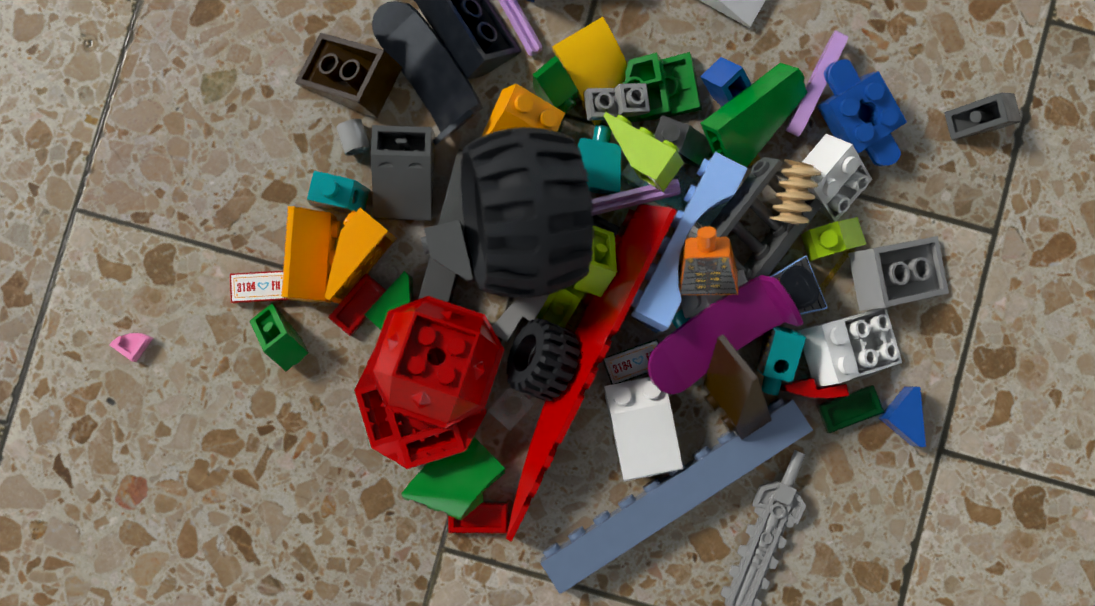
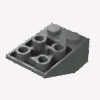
[371,125,436,221]

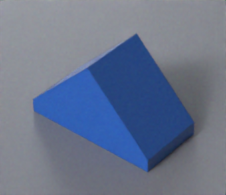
[879,386,926,447]

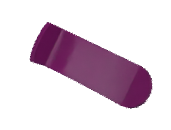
[648,275,803,394]

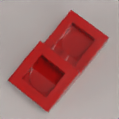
[780,378,849,398]

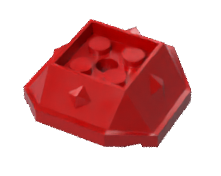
[367,296,504,430]
[354,352,487,469]

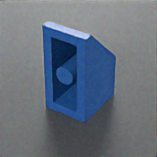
[700,57,751,107]

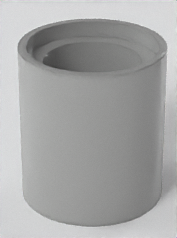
[336,119,370,156]

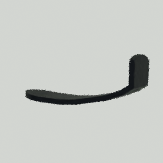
[372,1,483,145]

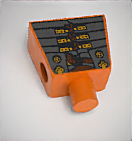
[679,226,738,295]

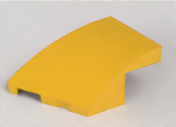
[552,17,627,125]

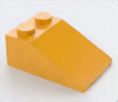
[481,83,565,137]
[324,208,397,304]

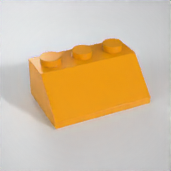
[281,206,341,303]

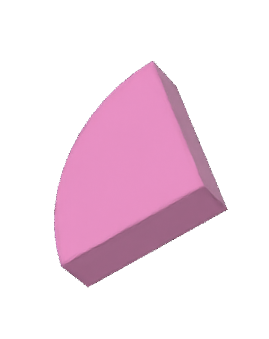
[109,333,153,362]

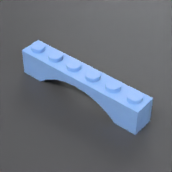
[631,152,748,332]

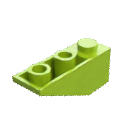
[603,112,684,192]

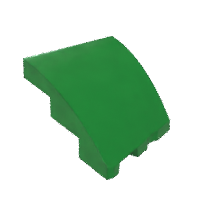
[623,52,702,122]
[401,437,505,520]

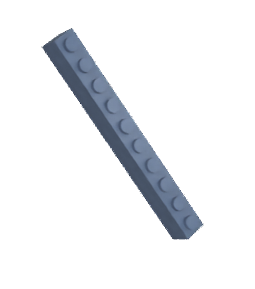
[540,398,813,594]

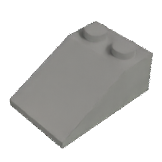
[848,236,949,311]

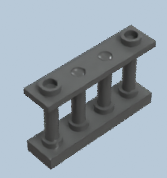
[709,157,823,282]

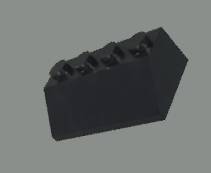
[414,0,521,80]

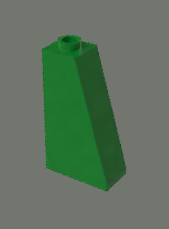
[700,63,808,168]

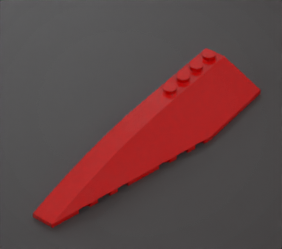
[506,204,677,542]

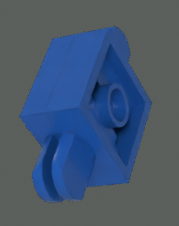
[816,59,907,166]

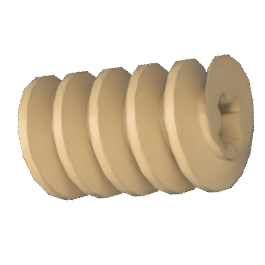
[770,159,822,225]

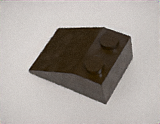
[295,32,402,118]
[704,334,772,440]

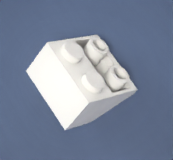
[802,134,872,222]

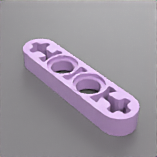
[785,30,849,137]

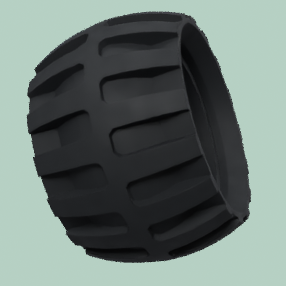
[460,127,594,298]

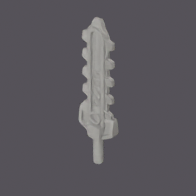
[720,450,806,606]

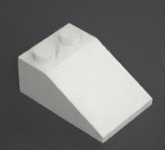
[604,377,683,481]

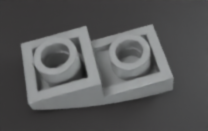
[584,83,650,121]

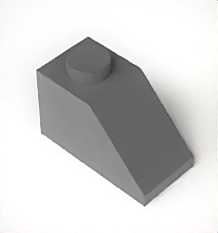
[944,92,1022,140]
[421,220,475,283]

